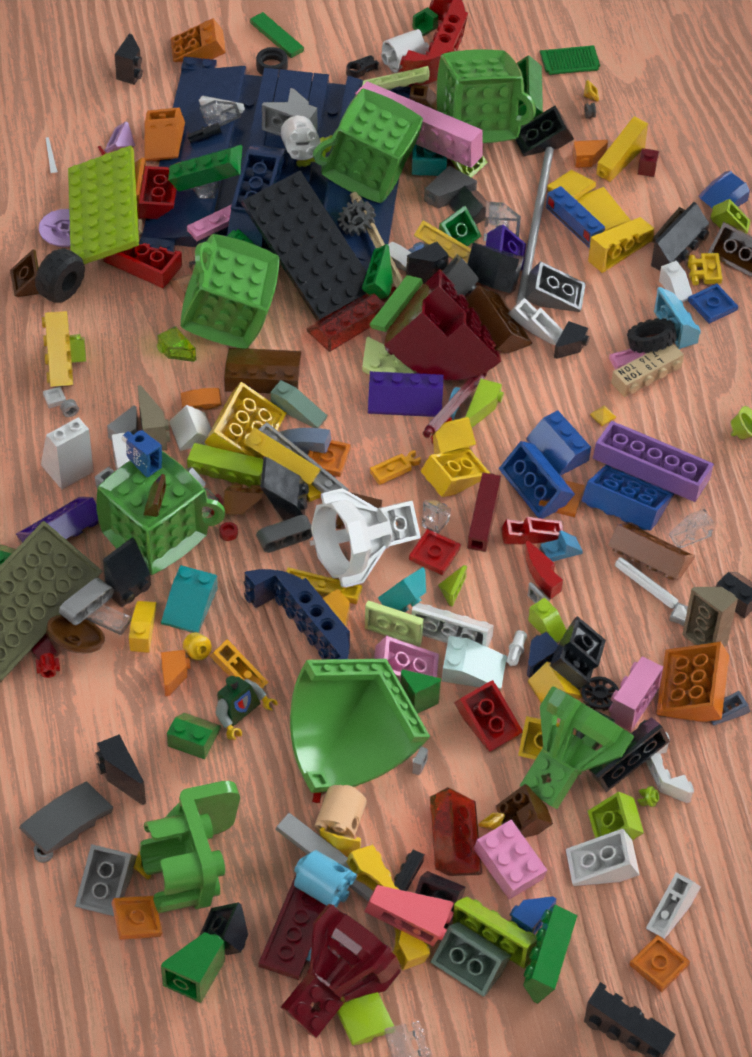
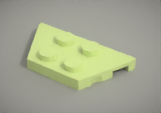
[362,337,418,375]

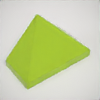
[438,565,467,607]

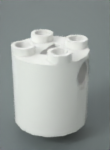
[381,29,430,72]
[280,116,320,160]

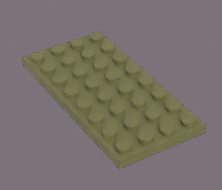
[0,521,103,683]

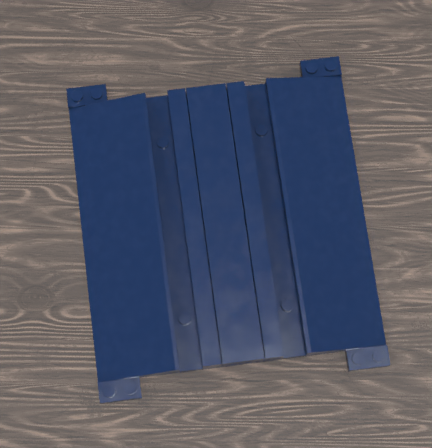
[139,57,411,272]

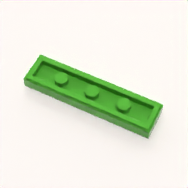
[370,275,423,332]

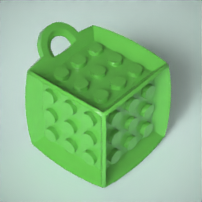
[437,49,536,143]
[313,88,423,203]
[180,234,279,348]
[97,451,225,575]

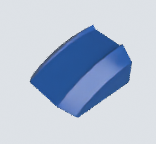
[698,171,750,209]

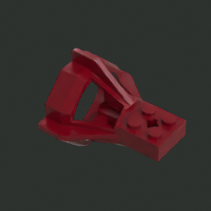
[280,904,401,1038]

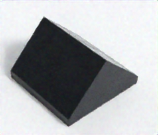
[449,185,497,224]

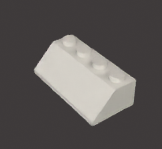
[412,603,494,647]

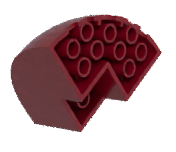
[384,269,501,380]

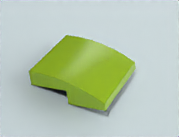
[337,992,396,1046]

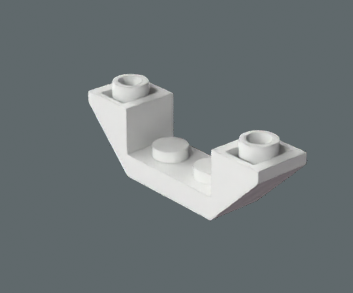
[645,732,694,803]

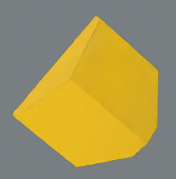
[320,827,361,857]

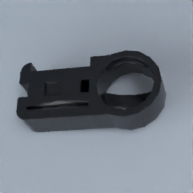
[346,55,379,78]

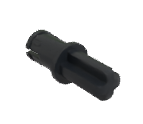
[187,122,222,143]

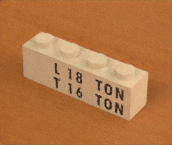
[611,343,684,397]

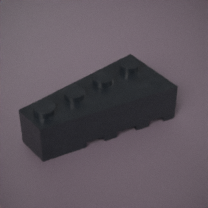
[584,982,676,1057]

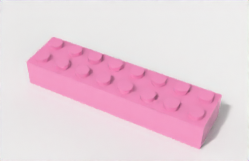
[355,81,483,168]

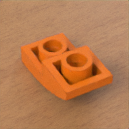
[180,388,222,410]

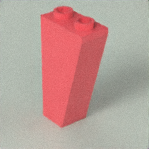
[364,885,454,946]

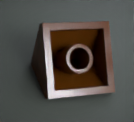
[10,249,39,297]

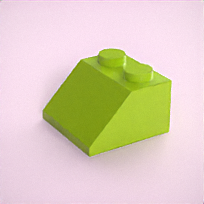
[588,791,644,840]

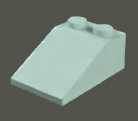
[442,636,507,691]

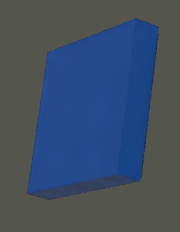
[688,284,738,324]

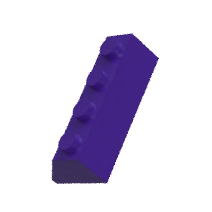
[368,371,444,417]
[16,497,99,543]

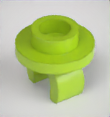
[637,786,659,807]

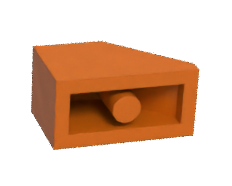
[572,139,608,168]
[161,650,191,696]

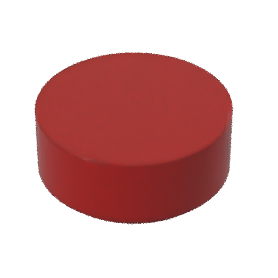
[219,522,238,541]

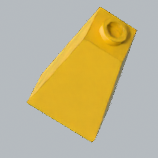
[596,116,648,182]

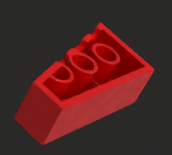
[103,243,182,289]

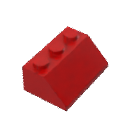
[139,166,177,219]

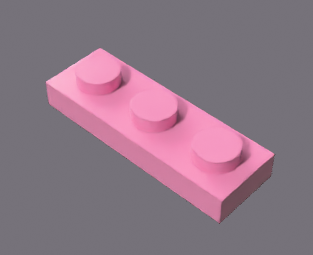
[187,204,232,241]

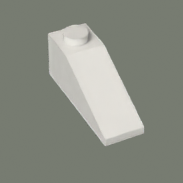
[646,873,701,939]

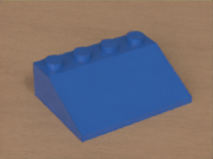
[581,464,674,531]

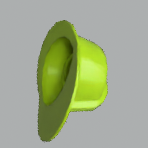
[731,406,752,440]

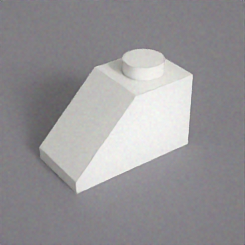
[659,261,692,303]

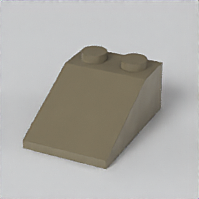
[137,385,170,451]

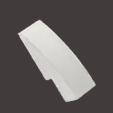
[508,298,563,345]

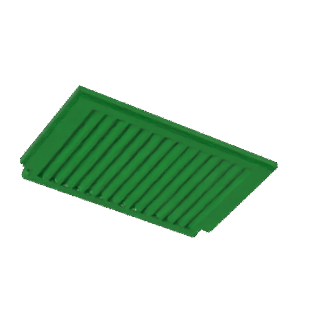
[539,45,600,75]

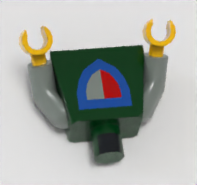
[215,676,278,740]

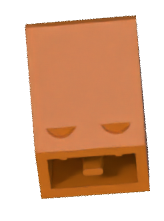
[171,18,226,62]
[145,107,185,161]

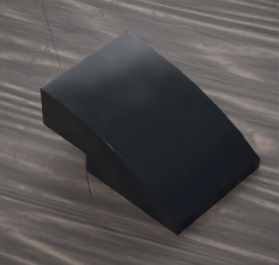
[550,616,606,690]

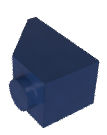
[527,632,559,678]

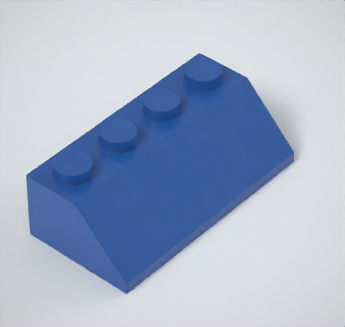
[498,441,575,519]

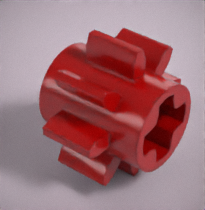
[35,653,60,678]

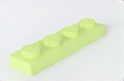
[362,66,430,90]

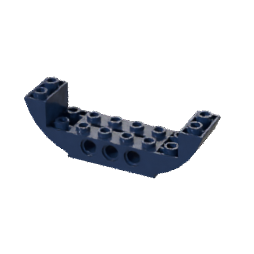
[227,144,290,248]
[243,569,350,660]

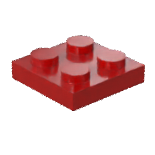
[409,529,461,576]

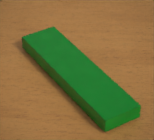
[250,12,304,58]

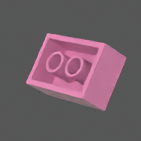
[609,656,663,732]
[474,819,547,900]

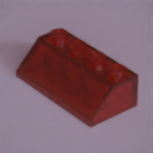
[307,294,385,352]
[430,787,482,876]

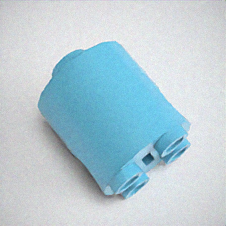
[294,850,357,908]

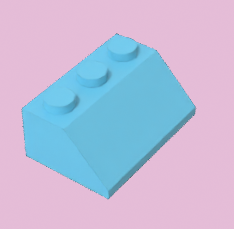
[654,287,701,349]

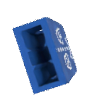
[122,430,162,478]

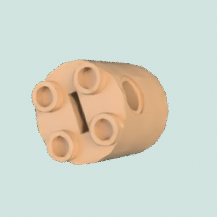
[314,785,367,839]

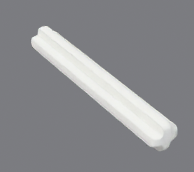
[615,557,678,609]

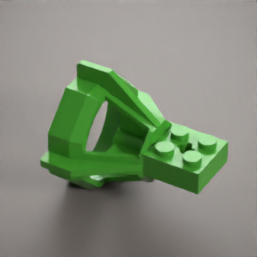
[519,686,634,809]

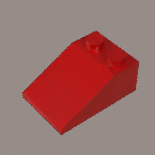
[454,680,523,752]

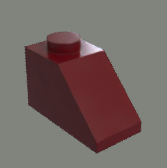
[637,148,660,177]

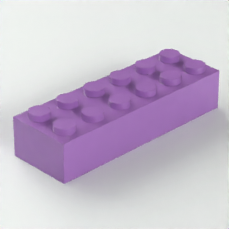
[593,421,714,502]

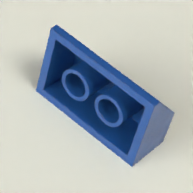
[526,410,591,476]

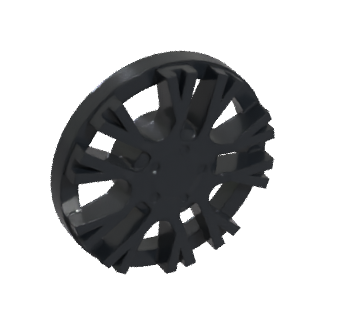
[581,677,619,711]

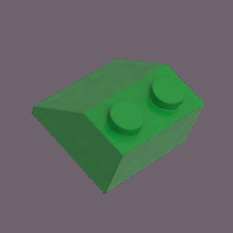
[167,713,221,759]

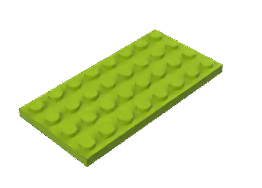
[68,145,139,265]

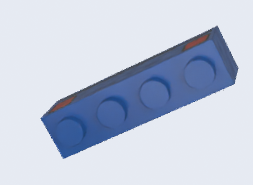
[546,186,605,249]

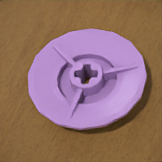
[39,209,70,247]

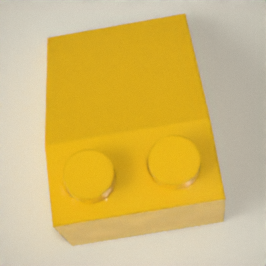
[421,448,490,497]

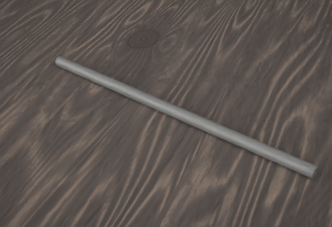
[516,147,554,304]

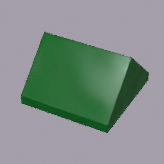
[439,206,482,246]
[400,669,441,714]

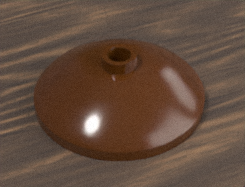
[46,615,105,654]

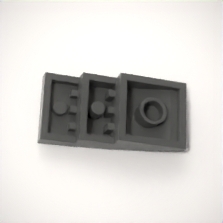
[19,781,113,855]

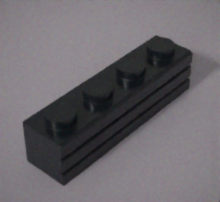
[394,849,425,891]

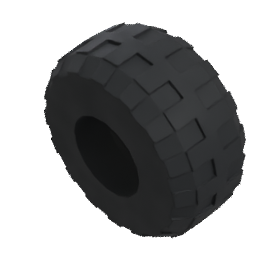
[35,248,85,303]

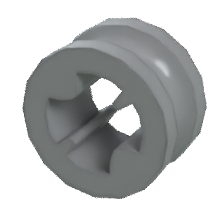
[60,399,79,417]
[34,845,53,863]

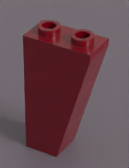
[467,472,501,552]

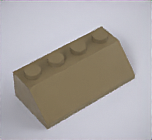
[682,587,738,647]

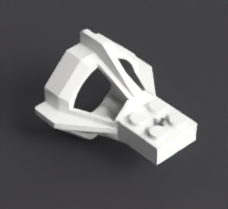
[309,488,421,588]

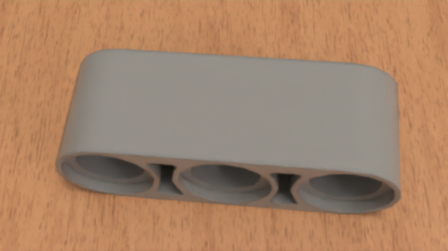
[59,577,114,625]

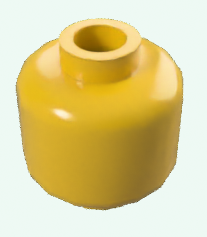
[182,632,212,660]

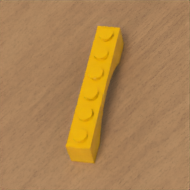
[346,844,430,971]

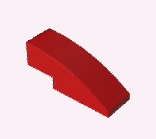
[501,517,564,544]
[524,540,563,599]

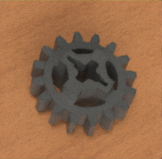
[338,199,376,237]

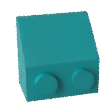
[378,567,426,612]

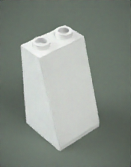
[41,417,94,489]

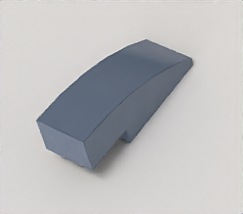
[280,428,331,455]

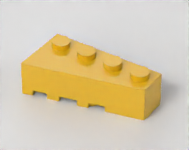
[588,217,655,273]
[42,311,74,387]

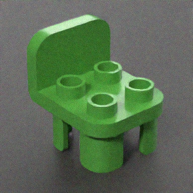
[140,781,240,913]

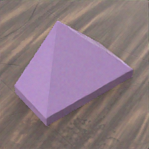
[104,122,135,153]

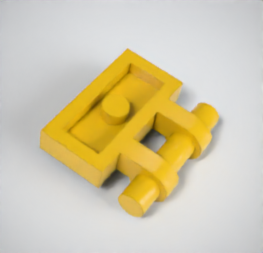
[687,253,723,286]

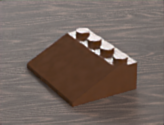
[224,347,301,394]

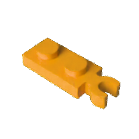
[370,450,421,485]

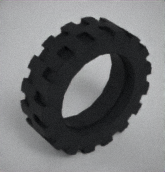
[627,318,677,353]

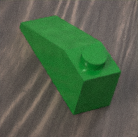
[362,244,393,301]

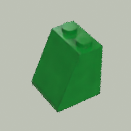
[161,932,225,1003]

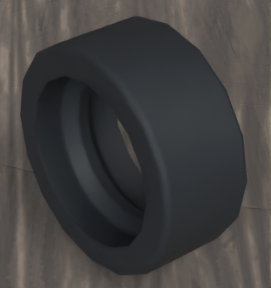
[256,47,288,75]

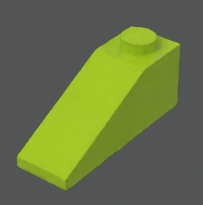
[466,379,504,427]

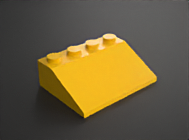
[204,382,287,459]

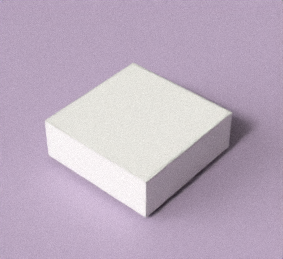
[43,386,66,408]

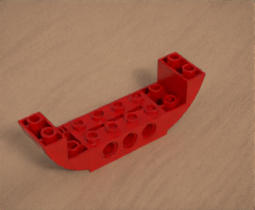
[399,0,469,87]

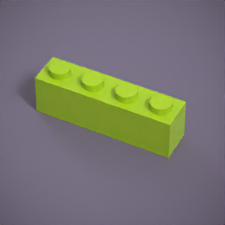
[187,443,263,487]

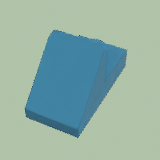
[540,531,583,561]

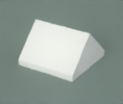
[169,405,211,451]

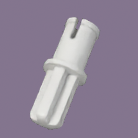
[506,630,527,666]

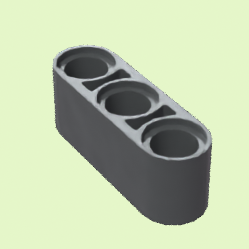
[256,515,313,553]

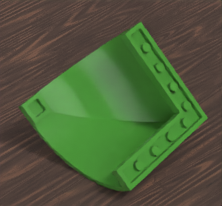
[290,659,430,793]

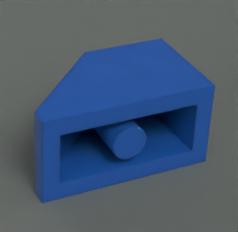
[510,896,557,935]

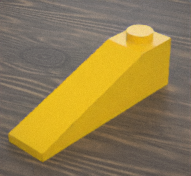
[244,427,321,485]

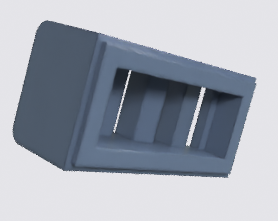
[711,691,750,726]

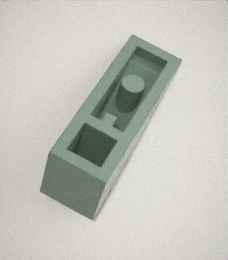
[271,380,327,428]

